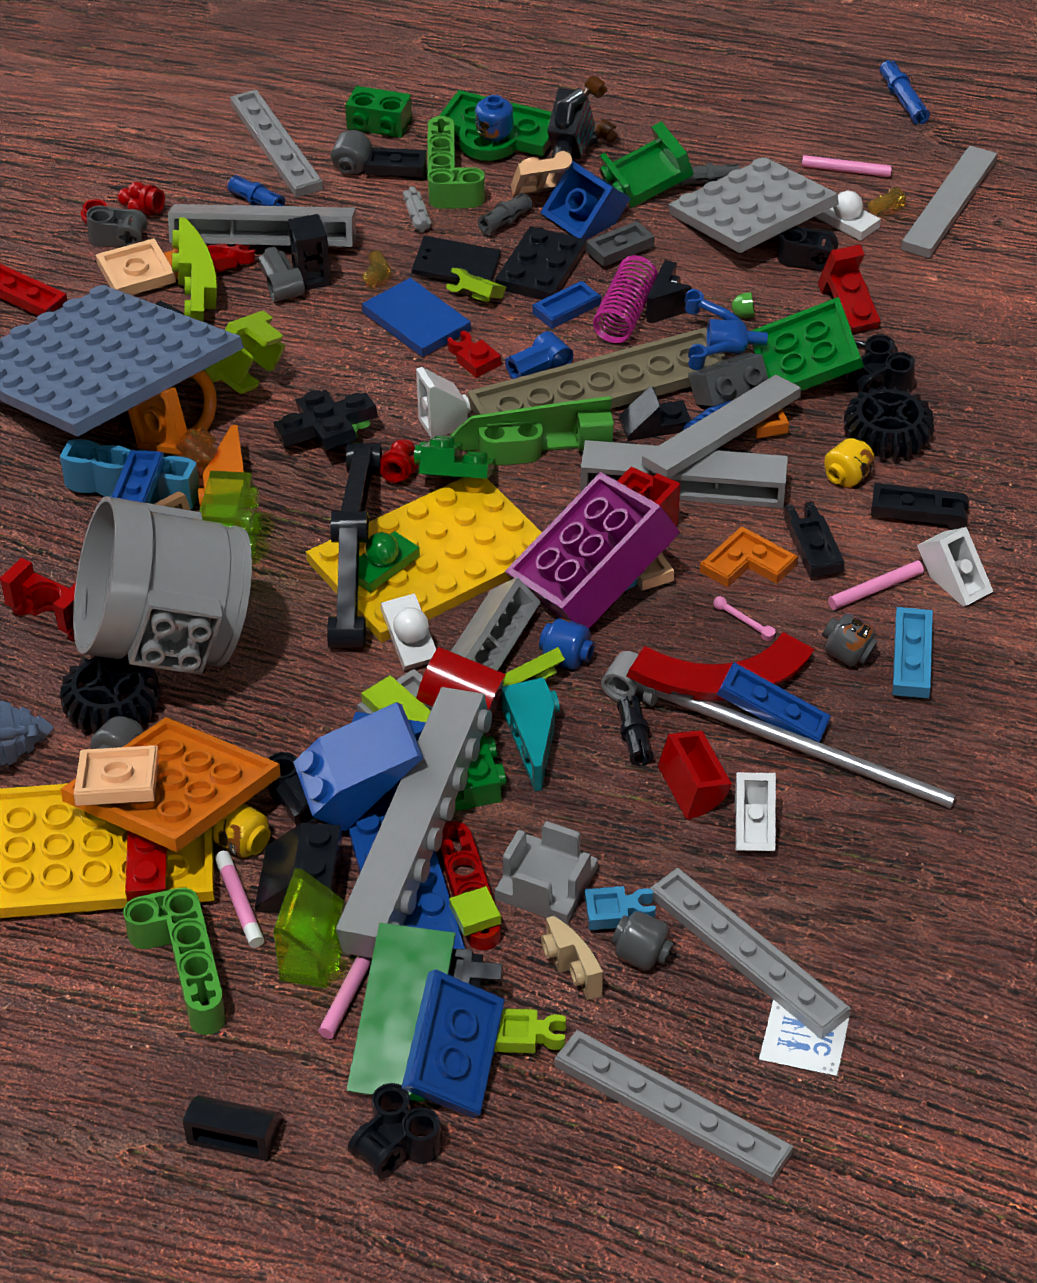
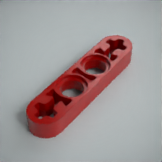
[438,821,501,951]

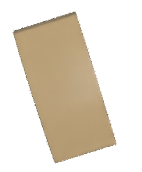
[541,916,603,1000]

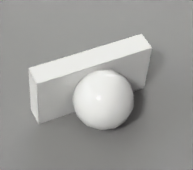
[814,190,881,241]
[380,593,436,671]

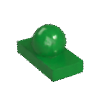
[359,531,420,593]

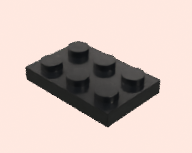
[495,226,587,300]

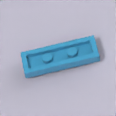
[892,607,933,698]

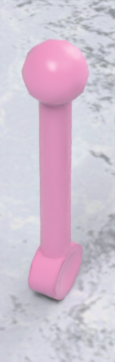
[713,596,775,641]

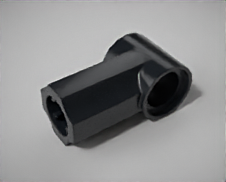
[268,752,318,825]

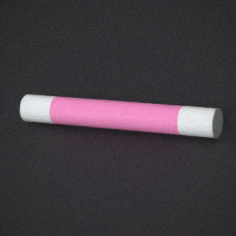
[215,851,265,948]

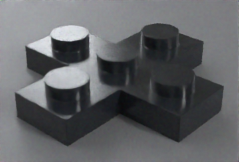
[273,390,378,450]

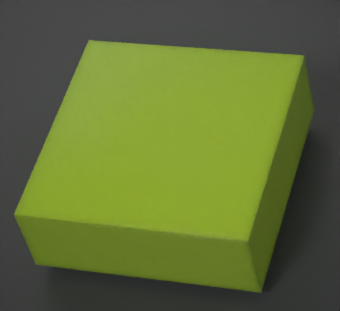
[449,886,501,936]

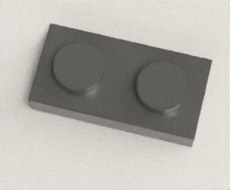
[586,221,655,267]

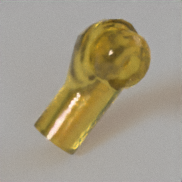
[866,187,906,216]
[362,250,391,287]

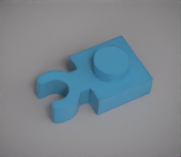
[585,886,656,930]

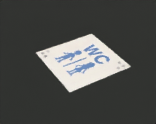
[759,1000,849,1076]

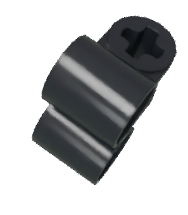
[842,334,915,393]
[347,1083,442,1179]

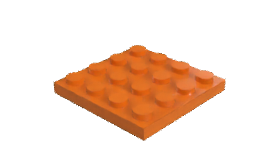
[61,717,281,852]

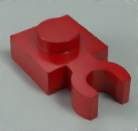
[207,243,255,272]
[447,331,501,378]

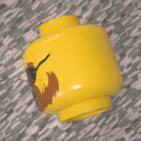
[824,438,874,488]
[213,803,271,858]

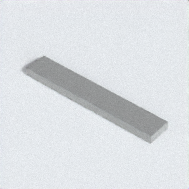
[230,90,323,197]
[901,145,997,258]
[642,375,801,478]
[650,868,851,1039]
[554,1030,794,1185]

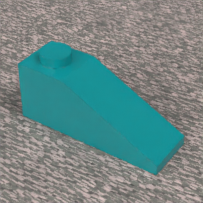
[502,677,560,792]

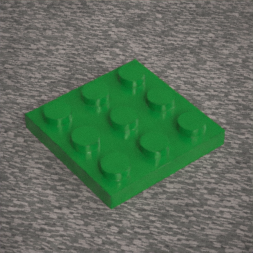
[752,297,864,391]

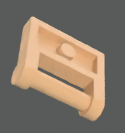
[511,151,572,196]

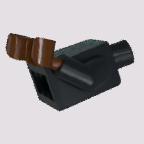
[547,76,618,159]

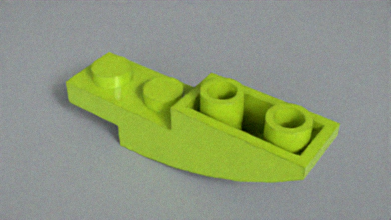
[172,217,217,322]

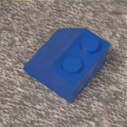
[540,161,631,240]

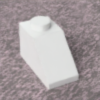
[416,367,471,438]
[917,527,994,606]

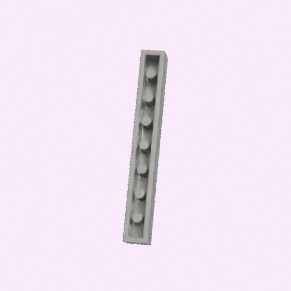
[336,687,492,958]

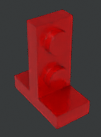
[817,244,881,334]

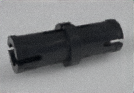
[617,695,654,766]

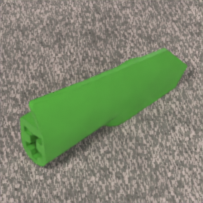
[450,396,613,465]

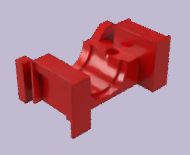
[0,557,76,641]

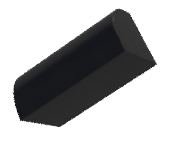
[183,1095,283,1161]

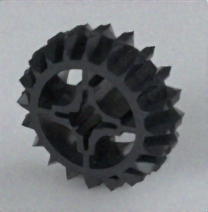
[844,385,934,462]
[60,654,161,734]

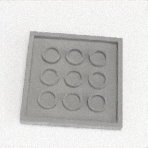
[668,157,839,253]

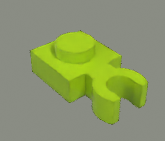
[494,1008,566,1053]

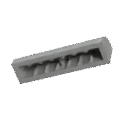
[450,577,541,671]

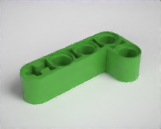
[428,116,485,209]
[123,888,226,1035]

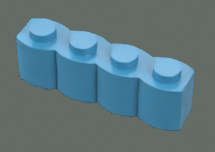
[60,439,200,509]

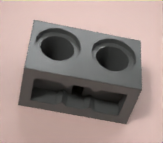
[688,353,768,406]

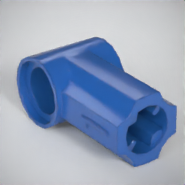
[505,331,574,379]

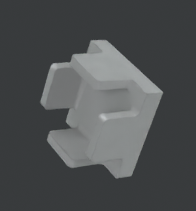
[495,821,598,925]

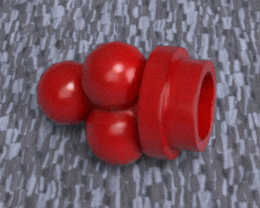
[117,181,165,215]
[380,439,418,483]

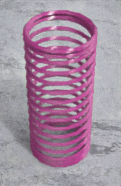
[593,255,658,343]

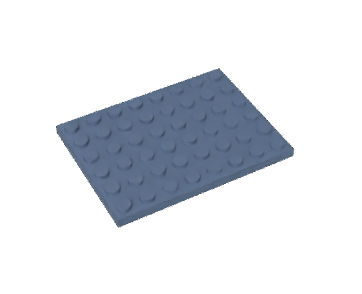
[0,285,244,437]

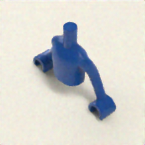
[685,289,768,370]

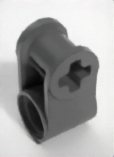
[86,206,148,248]

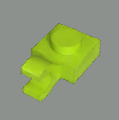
[446,268,506,302]

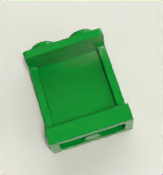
[599,121,694,208]

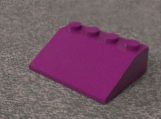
[505,472,680,628]

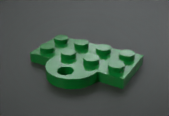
[439,90,552,160]

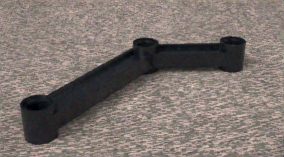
[327,443,382,648]

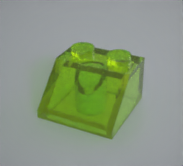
[273,868,345,988]

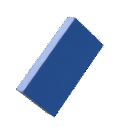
[532,281,601,329]

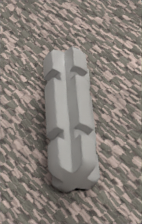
[402,186,431,233]

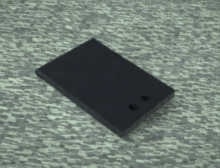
[411,236,501,283]

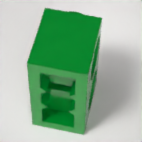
[345,86,412,138]

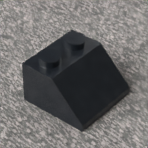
[255,823,343,916]

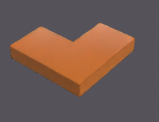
[700,526,798,588]

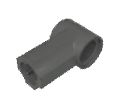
[258,247,305,302]

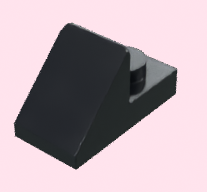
[646,260,692,323]
[619,386,692,441]

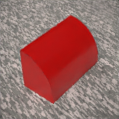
[416,647,506,715]
[657,730,732,820]

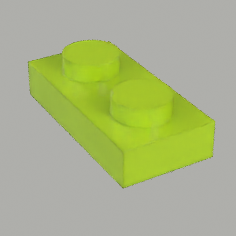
[501,647,565,695]

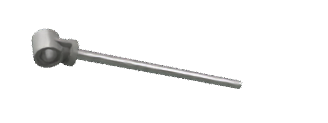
[601,651,956,809]

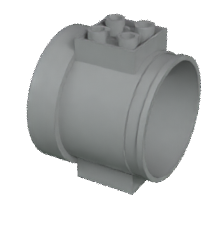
[73,496,252,675]

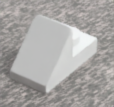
[734,772,776,851]

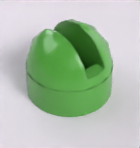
[732,292,755,318]

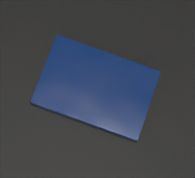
[362,278,471,357]
[401,969,505,1118]

